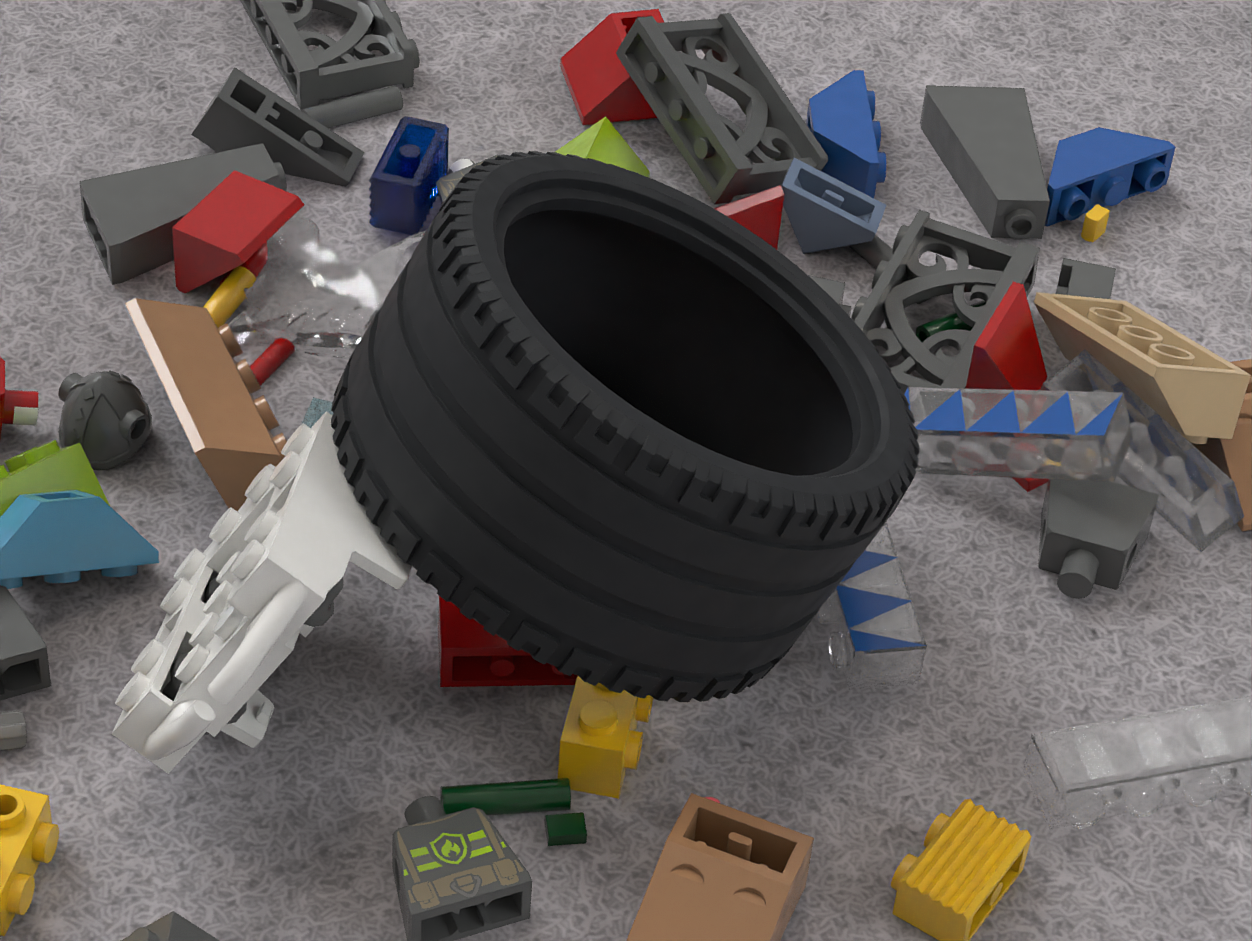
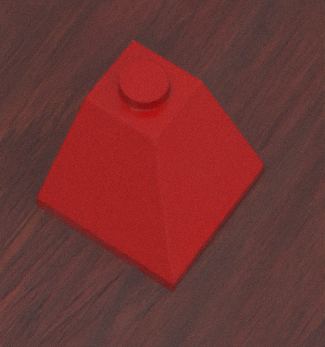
[962,281,1050,447]

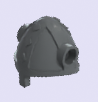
[58,370,152,470]

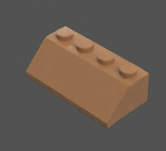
[125,298,287,511]

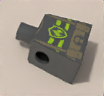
[392,796,532,941]

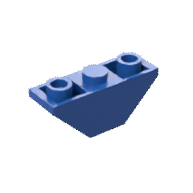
[806,70,886,198]
[1045,127,1176,227]

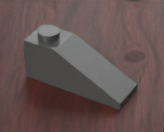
[191,67,365,187]

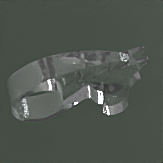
[230,217,426,359]

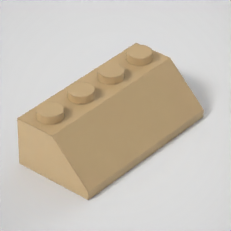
[1034,292,1251,444]

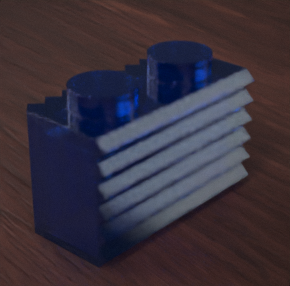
[369,116,449,236]

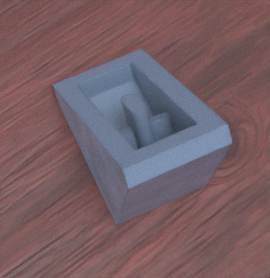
[781,158,886,254]

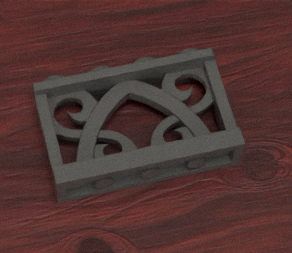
[240,0,420,110]
[616,13,828,205]
[851,210,1040,415]

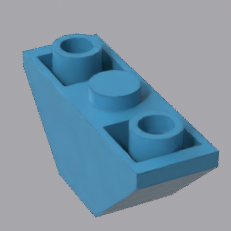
[0,490,159,589]

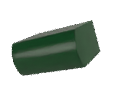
[544,812,587,846]

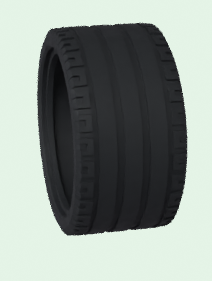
[331,151,920,702]

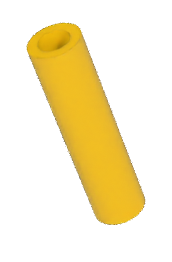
[203,266,257,327]

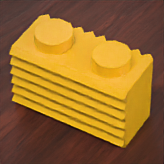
[891,799,1032,941]

